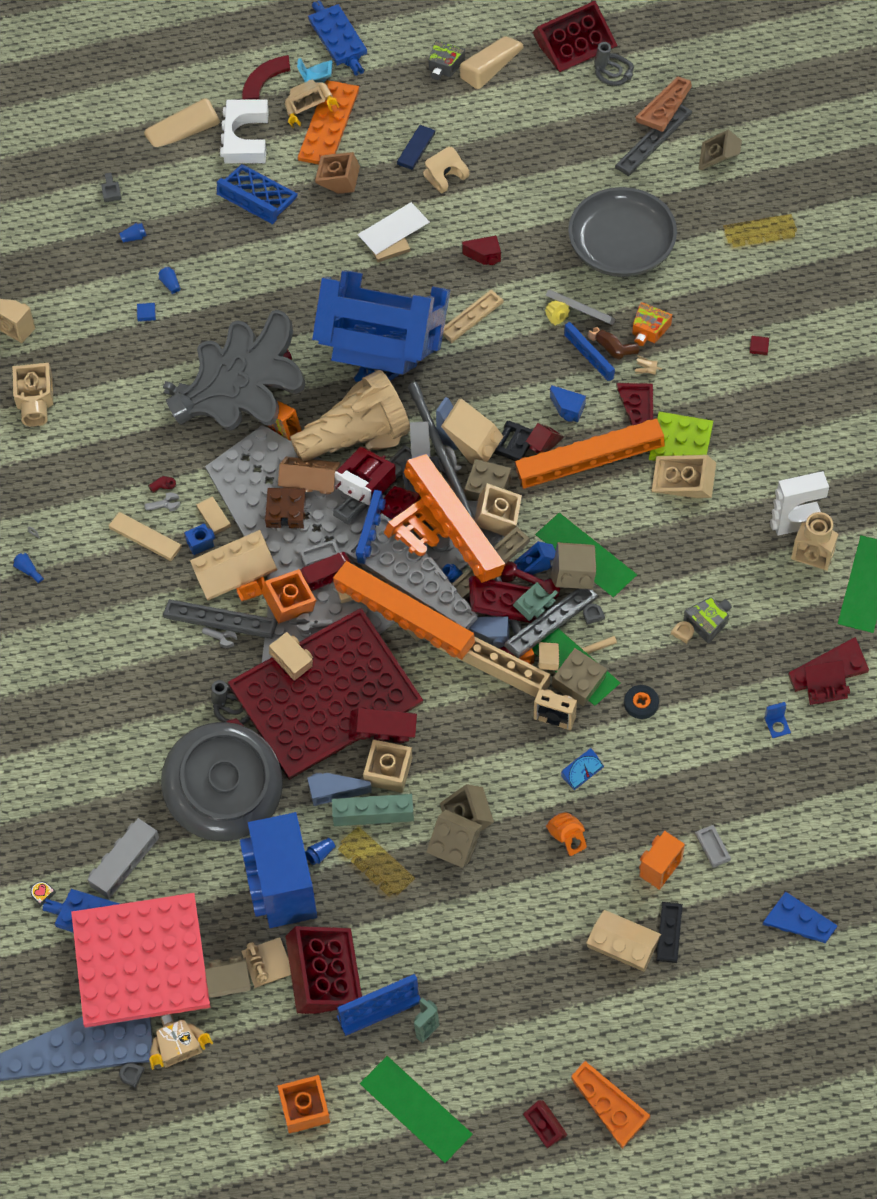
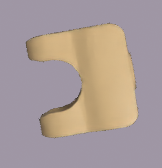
[423,147,469,193]

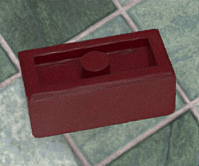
[523,1101,568,1148]

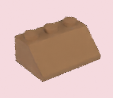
[278,456,341,494]

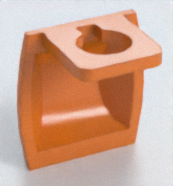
[236,577,265,601]
[546,812,587,856]

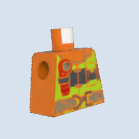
[632,302,672,346]
[268,400,302,441]

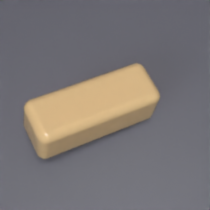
[460,36,523,89]
[144,98,220,147]

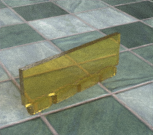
[723,214,797,248]
[338,826,415,897]

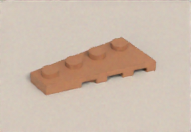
[636,76,692,132]

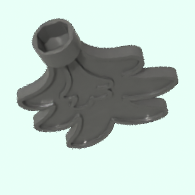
[166,310,306,431]

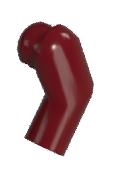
[148,476,176,493]

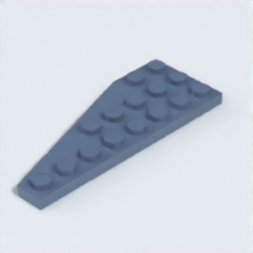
[0,1016,153,1081]

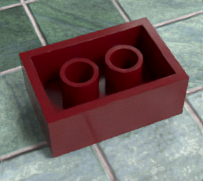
[349,708,417,743]

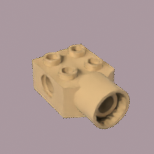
[13,363,54,427]
[791,512,838,571]

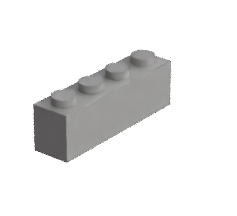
[88,818,159,899]

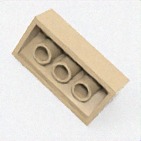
[190,530,277,601]

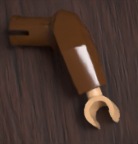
[588,327,639,359]

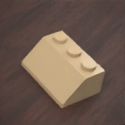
[587,910,661,972]

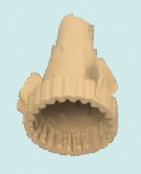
[290,370,410,461]

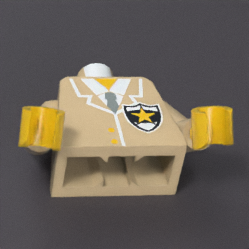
[285,79,339,128]
[149,1014,213,1070]

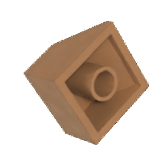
[315,152,360,194]

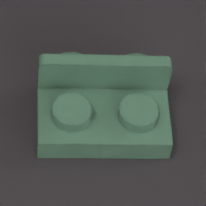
[513,583,558,621]
[414,998,440,1043]

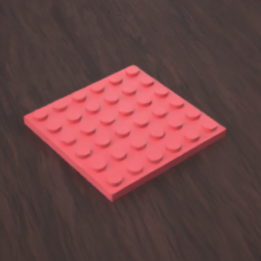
[71,893,210,1028]

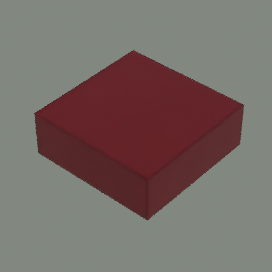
[749,336,769,355]

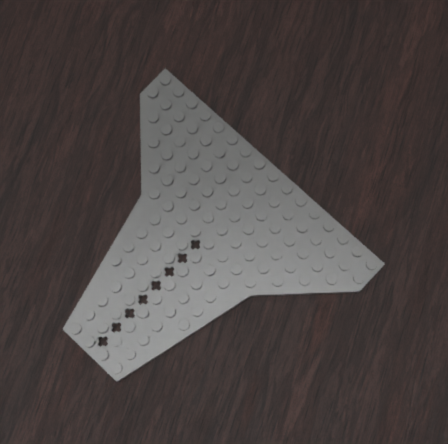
[205,425,505,663]

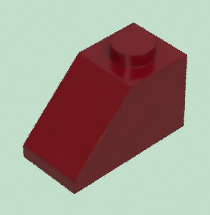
[462,235,501,265]
[526,423,564,453]

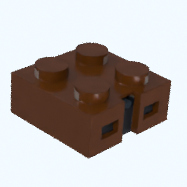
[265,488,306,528]

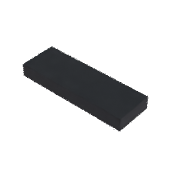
[656,902,683,963]

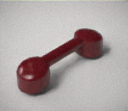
[500,561,560,599]

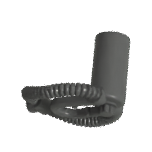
[594,42,634,86]
[211,680,250,725]

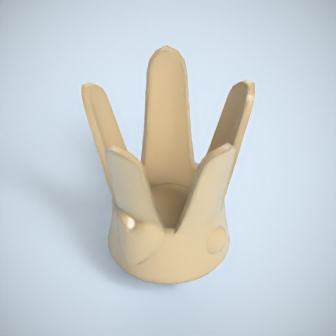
[635,355,662,375]

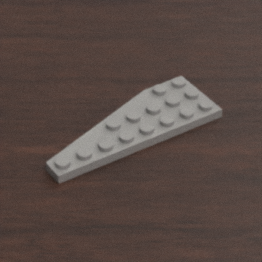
[346,513,477,629]

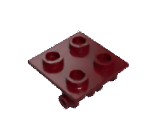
[380,486,420,519]
[804,660,850,705]

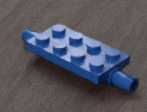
[308,0,367,76]
[43,889,119,933]

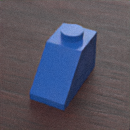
[550,385,586,422]
[514,541,556,579]

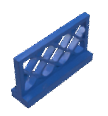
[217,164,298,224]
[337,974,421,1036]

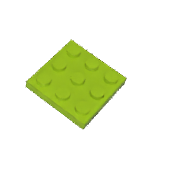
[649,411,713,461]

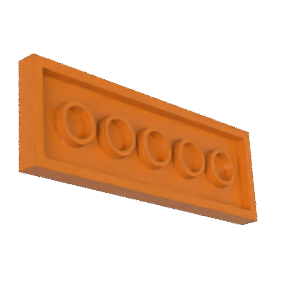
[298,80,359,165]

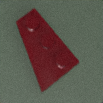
[616,383,653,426]

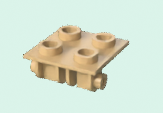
[241,937,291,988]

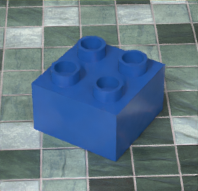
[239,812,318,928]

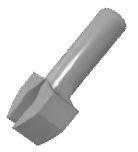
[144,492,181,512]
[296,613,333,634]
[202,627,238,648]

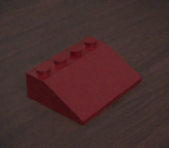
[532,1,618,73]
[285,926,362,1014]

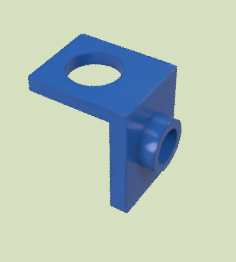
[764,702,791,738]

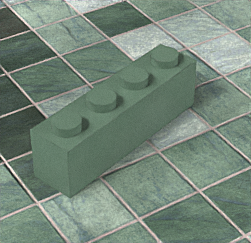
[332,794,414,826]

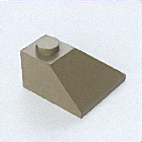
[698,129,742,170]

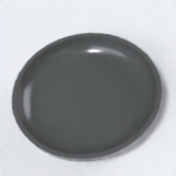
[569,187,677,277]
[161,722,283,842]

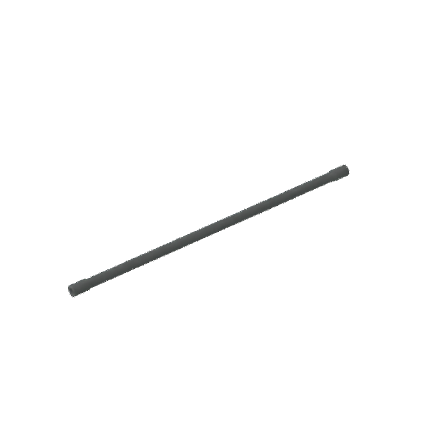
[408,382,522,635]

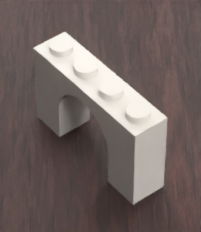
[220,100,269,163]
[770,471,829,536]

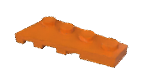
[571,1061,650,1149]

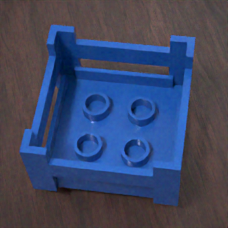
[312,270,450,374]

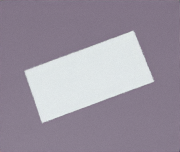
[357,202,429,254]

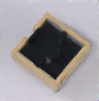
[534,689,577,731]

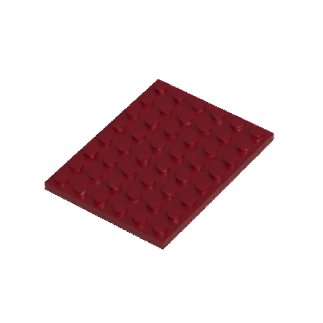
[228,608,423,780]

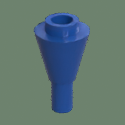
[13,553,44,584]

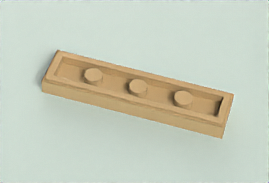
[443,290,503,343]
[109,512,182,561]

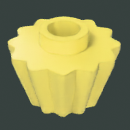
[545,300,570,325]

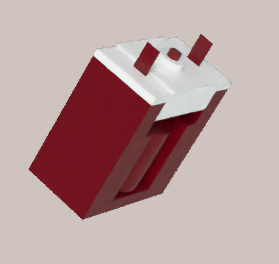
[335,446,396,506]

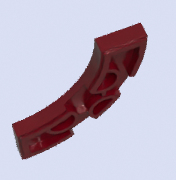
[242,55,290,100]

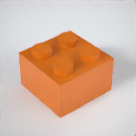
[262,569,316,624]
[639,831,685,890]
[278,1075,330,1134]

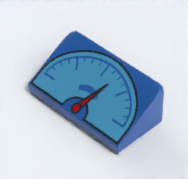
[561,748,604,790]

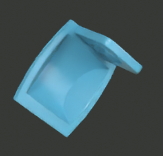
[297,58,332,83]

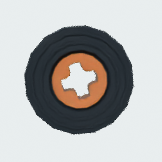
[624,685,659,719]

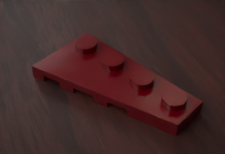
[788,637,869,692]

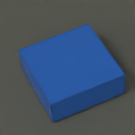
[137,303,156,322]

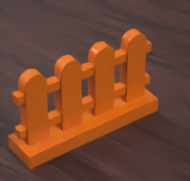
[384,498,449,556]

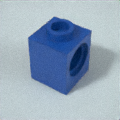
[184,523,215,555]

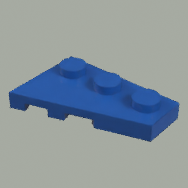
[762,892,838,943]

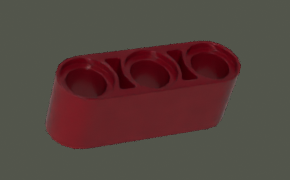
[300,552,352,591]

